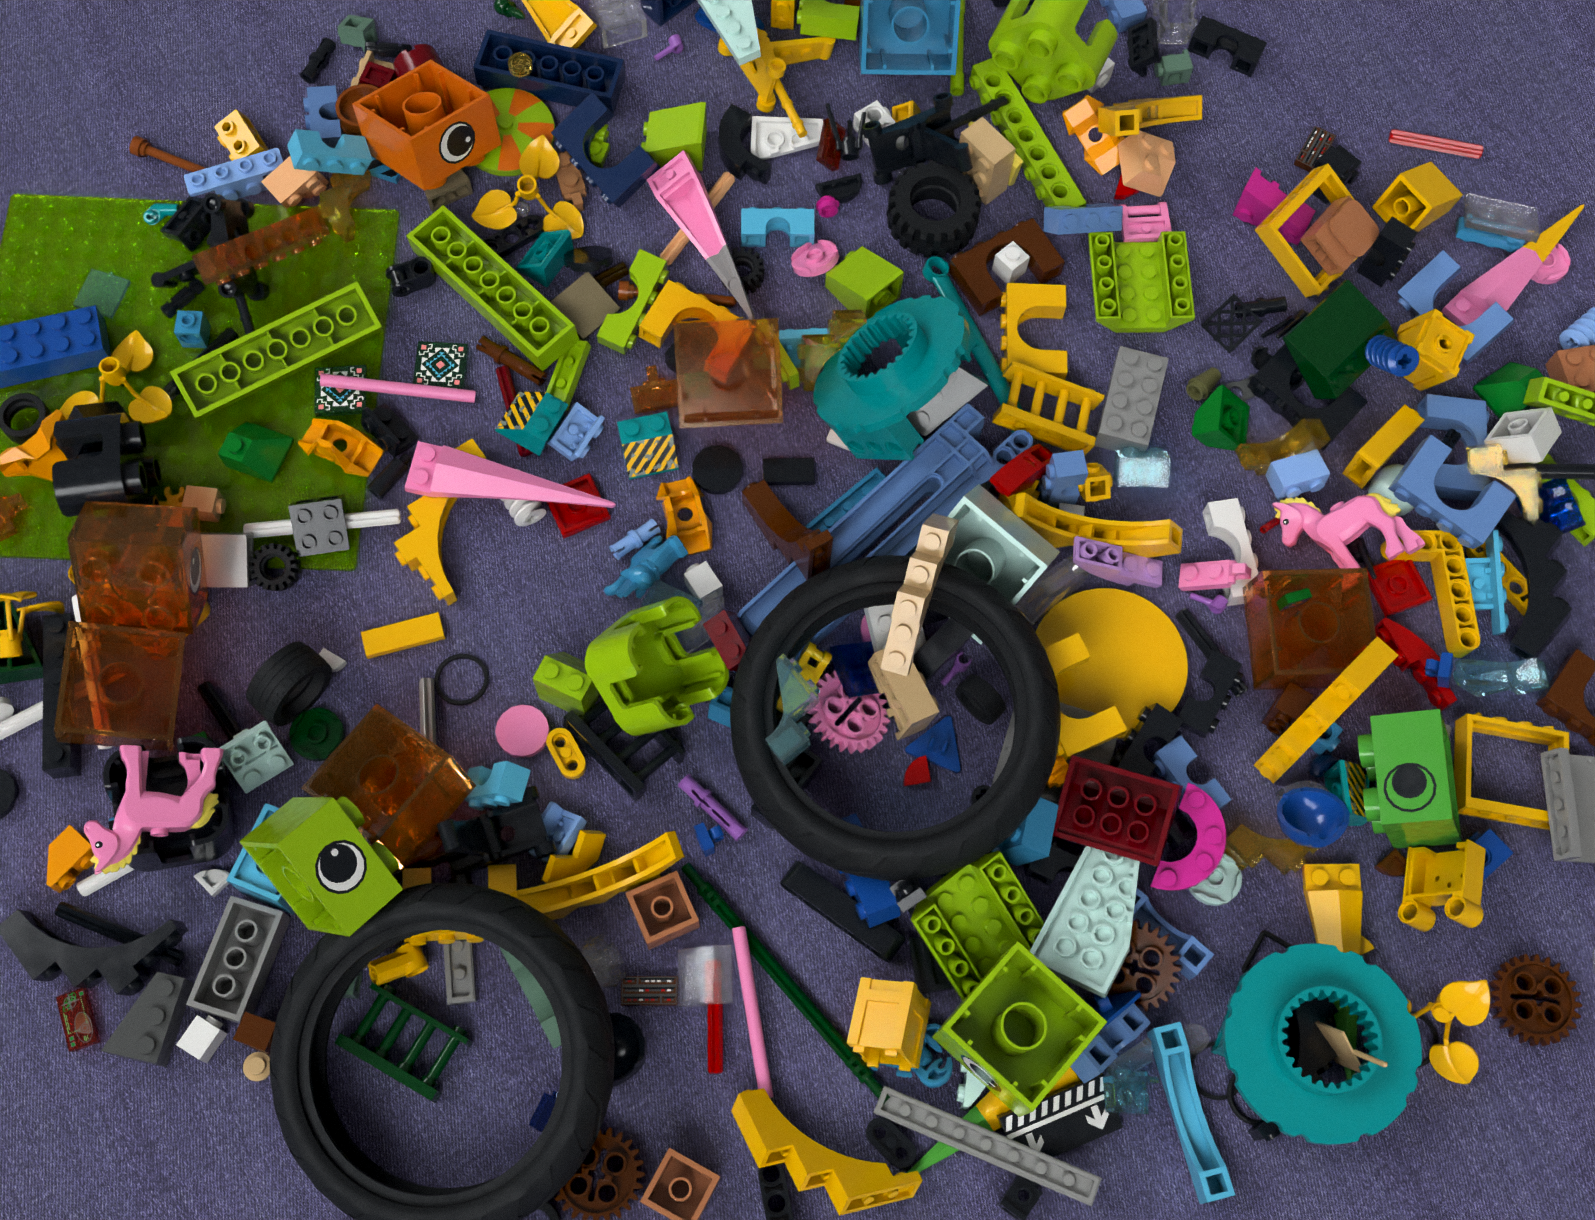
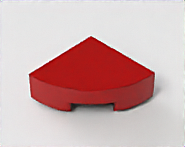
[1114,175,1139,200]
[903,755,931,787]

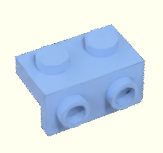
[547,402,605,462]
[528,801,587,864]

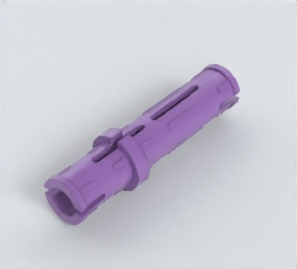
[678,774,748,842]

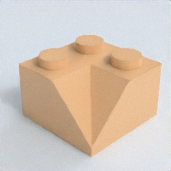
[1118,130,1176,197]
[261,156,329,209]

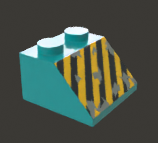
[495,391,568,456]
[617,412,679,480]
[1324,760,1369,826]

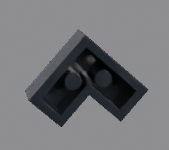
[1312,145,1362,204]
[56,401,134,460]

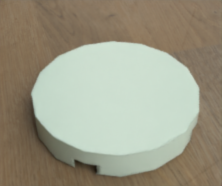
[1189,854,1242,906]

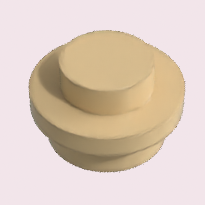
[243,1052,270,1082]

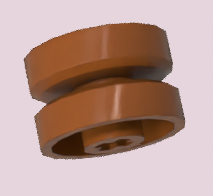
[335,84,379,136]

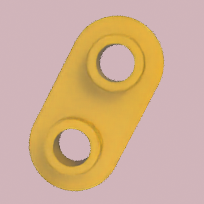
[546,728,586,779]

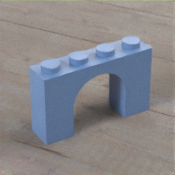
[1397,250,1514,365]
[1417,394,1491,502]
[1388,435,1517,549]

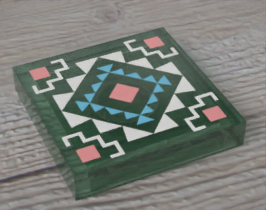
[413,341,469,389]
[314,365,367,417]

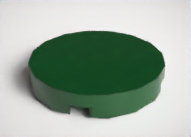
[289,707,345,762]

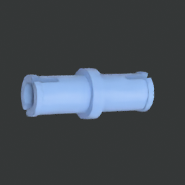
[609,518,661,560]

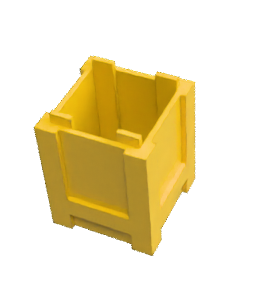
[1397,308,1475,391]
[847,977,931,1072]

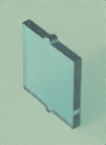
[73,269,131,318]

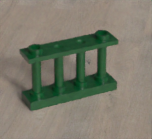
[334,983,473,1103]

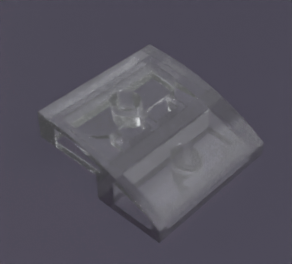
[680,597,725,653]
[678,945,733,1007]

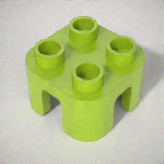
[988,0,1118,104]
[585,596,729,736]

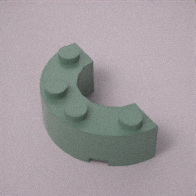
[500,947,561,1049]

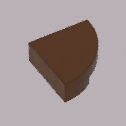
[1374,848,1407,877]

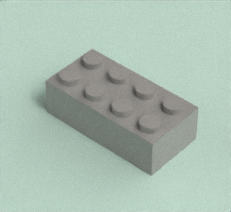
[1095,346,1169,458]
[186,896,291,1024]

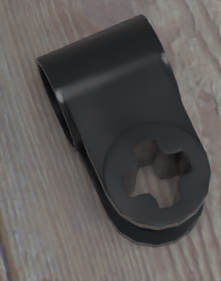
[385,256,436,297]

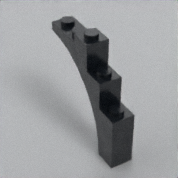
[1494,510,1572,665]
[0,909,189,996]
[1248,997,1338,1142]

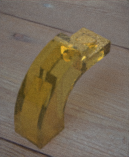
[1235,419,1331,476]

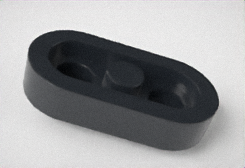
[866,1117,916,1169]

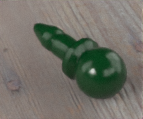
[494,0,525,19]

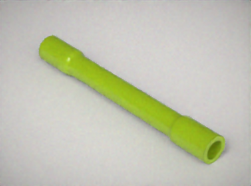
[950,0,966,96]

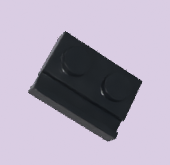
[907,936,954,994]

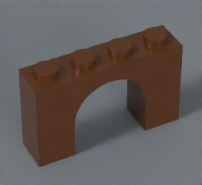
[949,218,1065,317]
[1536,649,1595,747]

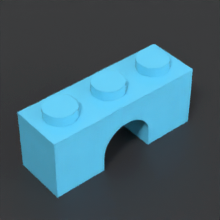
[287,129,372,175]
[741,207,815,247]
[460,761,531,810]

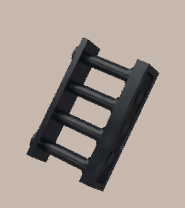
[563,699,685,802]

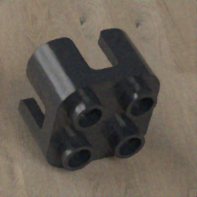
[52,412,162,548]
[103,736,235,872]

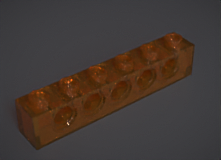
[192,206,330,286]

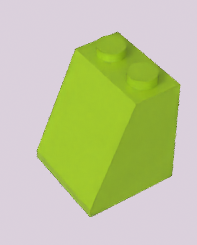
[641,102,707,171]
[825,246,904,322]
[532,652,600,716]

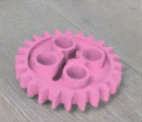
[806,669,890,754]

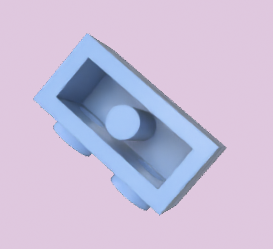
[1265,449,1330,500]

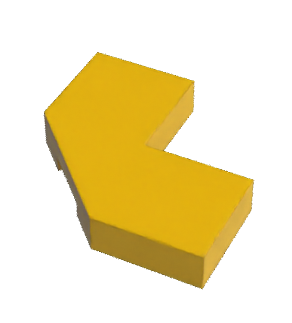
[542,830,606,883]

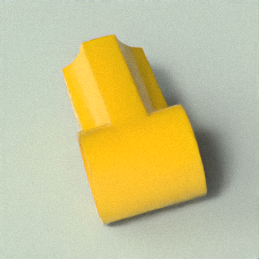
[368,943,429,986]

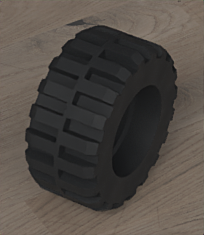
[887,161,981,258]

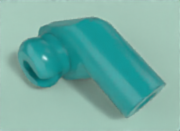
[143,203,180,225]

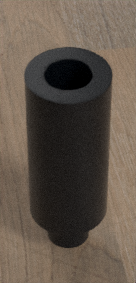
[367,453,412,500]

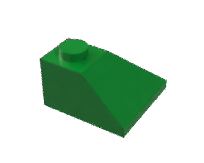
[1472,362,1544,419]
[1192,385,1250,452]
[218,421,294,483]

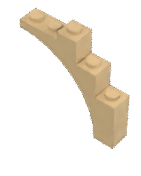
[880,513,959,676]

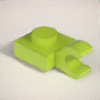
[590,124,610,168]

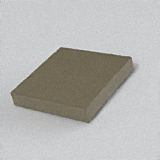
[550,272,620,341]

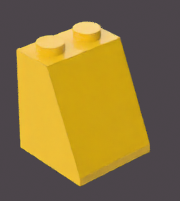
[1372,162,1463,232]

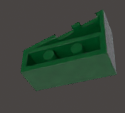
[0,601,43,684]

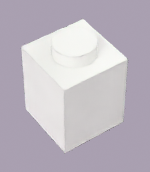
[992,241,1030,284]
[684,561,723,607]
[176,1015,227,1063]

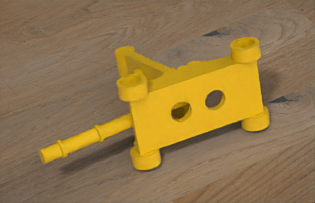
[717,27,836,138]

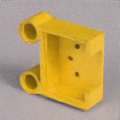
[1398,839,1486,932]

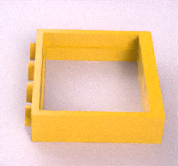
[1255,164,1358,298]
[1454,712,1569,830]

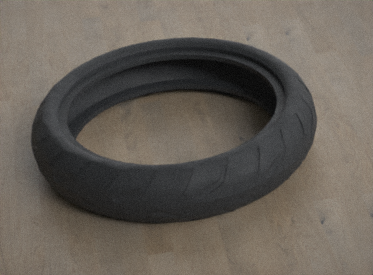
[730,555,1061,881]
[270,883,615,1220]

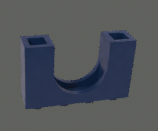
[551,92,661,207]

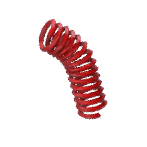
[1260,518,1280,534]

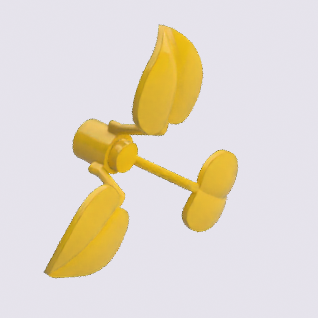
[471,135,584,240]
[60,330,173,424]
[0,591,65,659]
[1406,980,1491,1084]

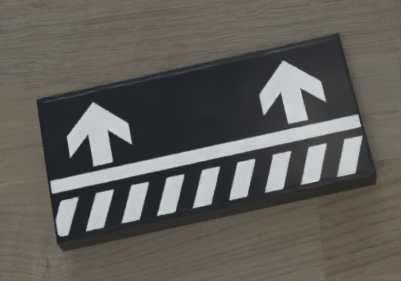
[997,1073,1123,1157]

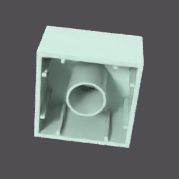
[944,484,1060,644]

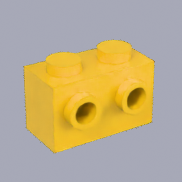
[214,109,269,161]

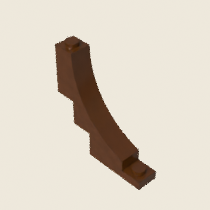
[742,480,833,580]

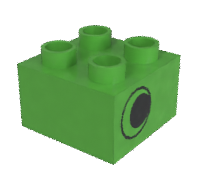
[1358,709,1462,849]

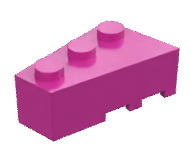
[1233,167,1316,245]

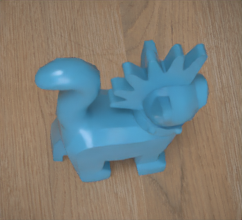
[604,535,688,598]

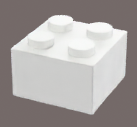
[1484,407,1562,466]

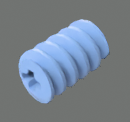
[1559,307,1595,349]

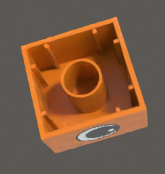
[352,59,502,191]

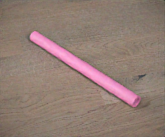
[320,373,476,403]
[732,926,774,1098]

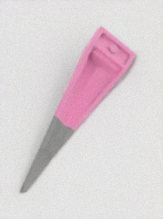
[647,150,755,320]

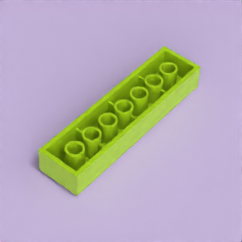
[406,205,580,372]
[170,281,382,421]

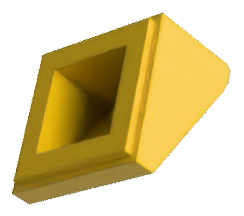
[892,100,921,123]

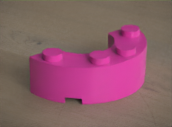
[1150,782,1227,891]

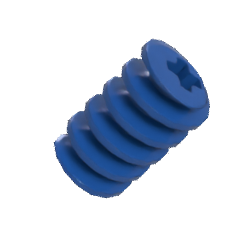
[1365,335,1419,377]

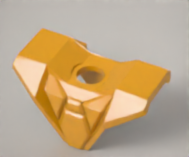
[1062,95,1125,176]
[0,409,68,482]
[298,418,385,477]
[656,476,712,555]

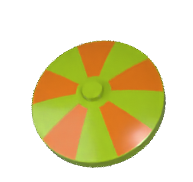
[475,88,555,176]

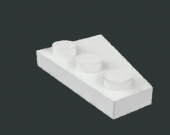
[751,116,823,160]

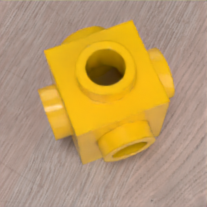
[1078,463,1112,502]

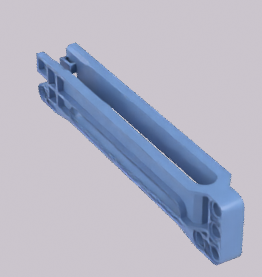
[733,403,1033,687]

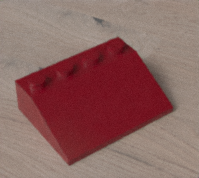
[1053,755,1183,867]

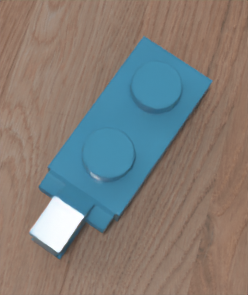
[1456,217,1525,252]

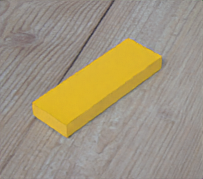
[361,612,445,659]

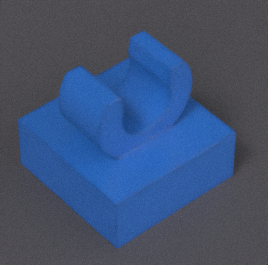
[1425,652,1453,688]
[694,822,724,857]

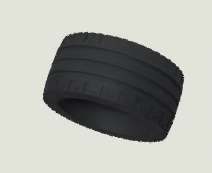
[246,641,332,726]

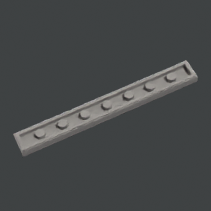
[873,1086,1102,1207]

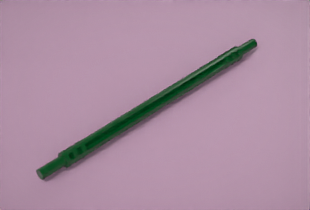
[681,862,890,1103]

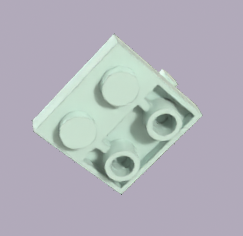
[219,720,294,794]

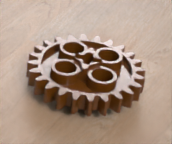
[1107,919,1183,1012]
[1488,954,1582,1047]
[555,1127,645,1220]

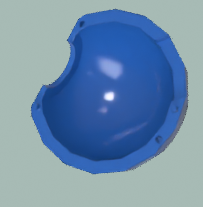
[1276,787,1350,849]

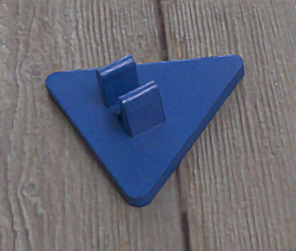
[905,716,961,773]
[1085,990,1141,1029]

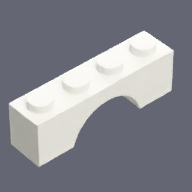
[1202,498,1265,606]

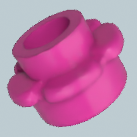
[816,195,839,218]

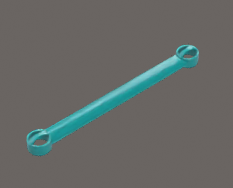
[922,256,1035,444]

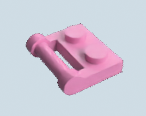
[1120,202,1172,242]

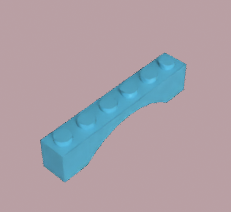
[1147,1021,1235,1204]

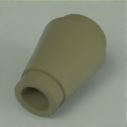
[1186,367,1221,401]

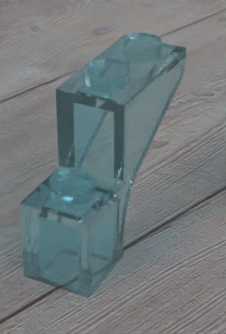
[765,653,820,766]
[1453,657,1550,697]

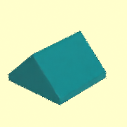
[515,229,574,288]

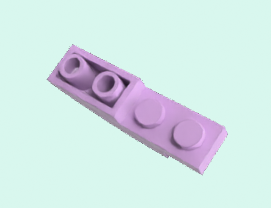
[1073,536,1163,588]

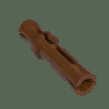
[476,336,548,387]

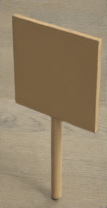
[1315,1021,1388,1072]

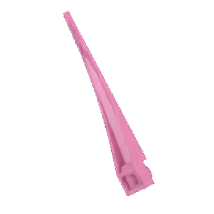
[405,441,616,508]

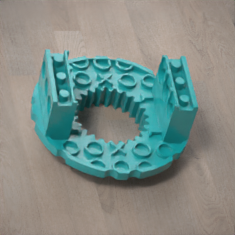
[813,295,980,461]
[1211,944,1422,1145]

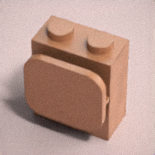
[1300,196,1379,276]

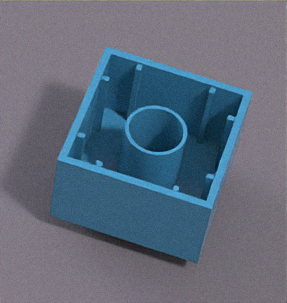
[858,0,961,75]

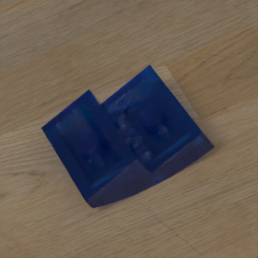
[1515,479,1586,534]
[830,641,879,698]

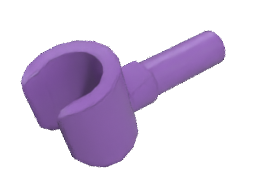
[653,34,683,61]
[1189,592,1228,614]
[940,652,972,686]

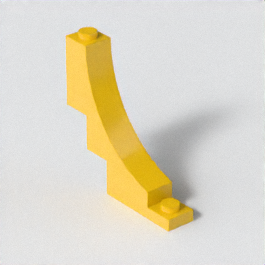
[731,1088,923,1216]

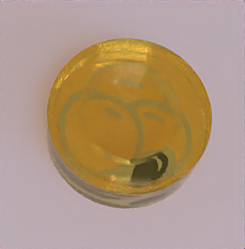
[508,52,533,78]

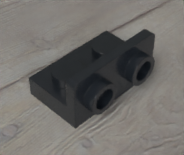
[1127,17,1159,77]
[160,196,211,252]
[361,403,419,457]

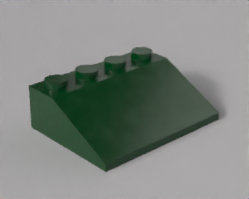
[1283,280,1398,399]

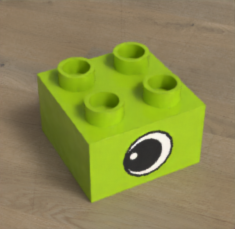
[239,796,403,937]
[932,941,1107,1117]

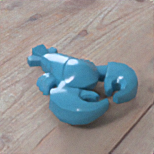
[871,1023,953,1088]

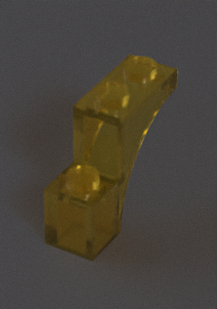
[318,169,371,243]
[797,309,867,392]
[1466,443,1543,521]
[1225,823,1319,875]

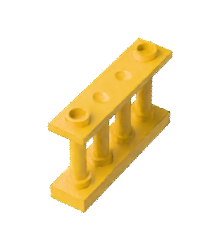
[992,361,1105,456]

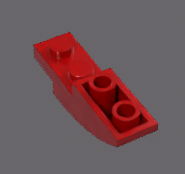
[989,443,1053,497]
[1373,618,1458,711]

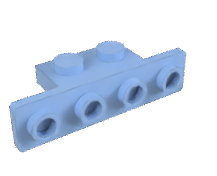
[184,148,283,201]

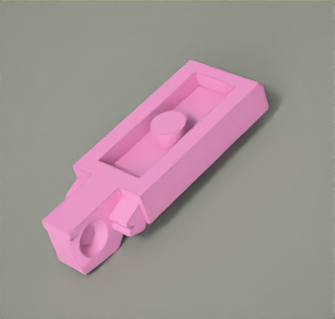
[1178,560,1252,591]

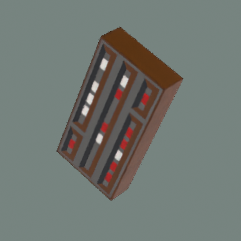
[1293,126,1336,172]
[621,976,678,1006]

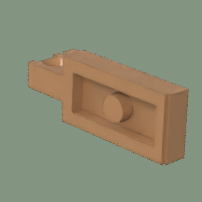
[555,151,587,212]

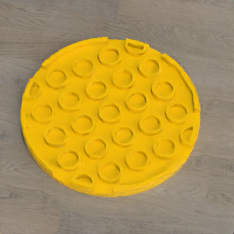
[1035,588,1188,739]

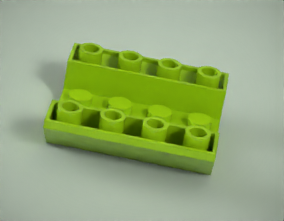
[1088,231,1195,333]
[910,851,1044,1001]

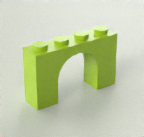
[797,0,860,41]

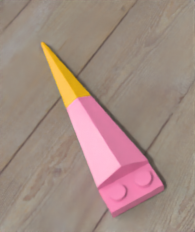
[1441,204,1584,326]

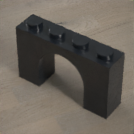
[1247,344,1368,451]

